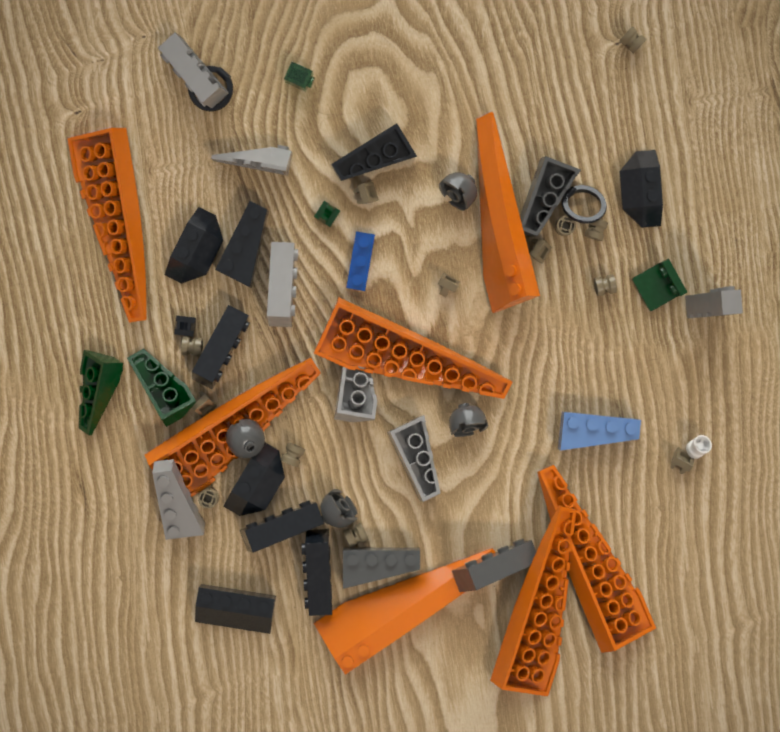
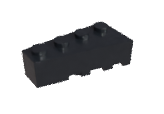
[239,500,324,553]

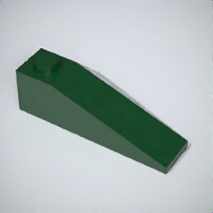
[127,348,196,427]
[79,350,123,435]

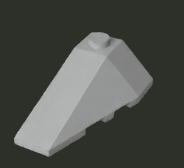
[211,145,293,176]
[334,366,377,422]

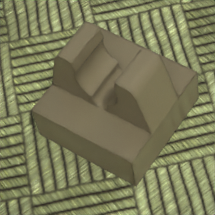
[353,182,379,204]
[528,238,552,264]
[438,273,460,297]
[192,391,217,417]
[670,448,694,474]

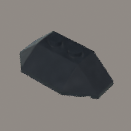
[619,150,663,228]
[164,207,224,284]
[223,442,285,516]

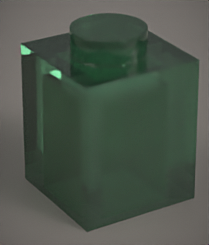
[284,62,315,92]

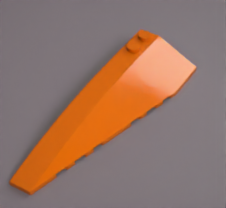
[476,112,540,313]
[67,128,147,323]
[314,297,513,399]
[145,358,321,497]
[537,465,656,653]
[490,505,576,696]
[314,548,496,675]

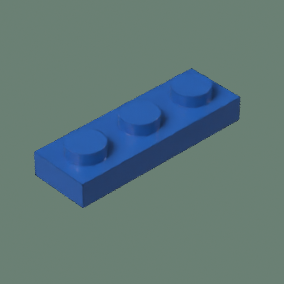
[346,231,375,291]

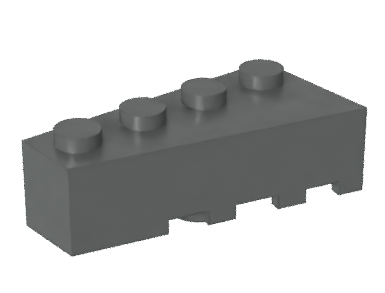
[452,539,536,592]

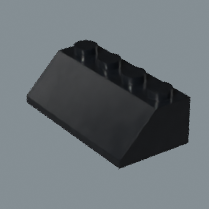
[195,584,276,634]

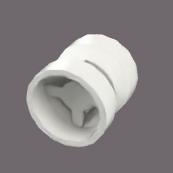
[686,435,712,459]

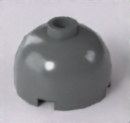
[439,172,477,211]
[449,403,488,437]
[225,419,265,458]
[320,489,358,528]

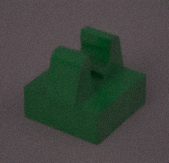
[314,201,341,227]

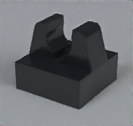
[174,315,196,337]

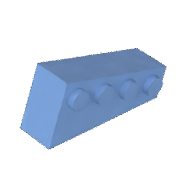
[558,411,641,451]

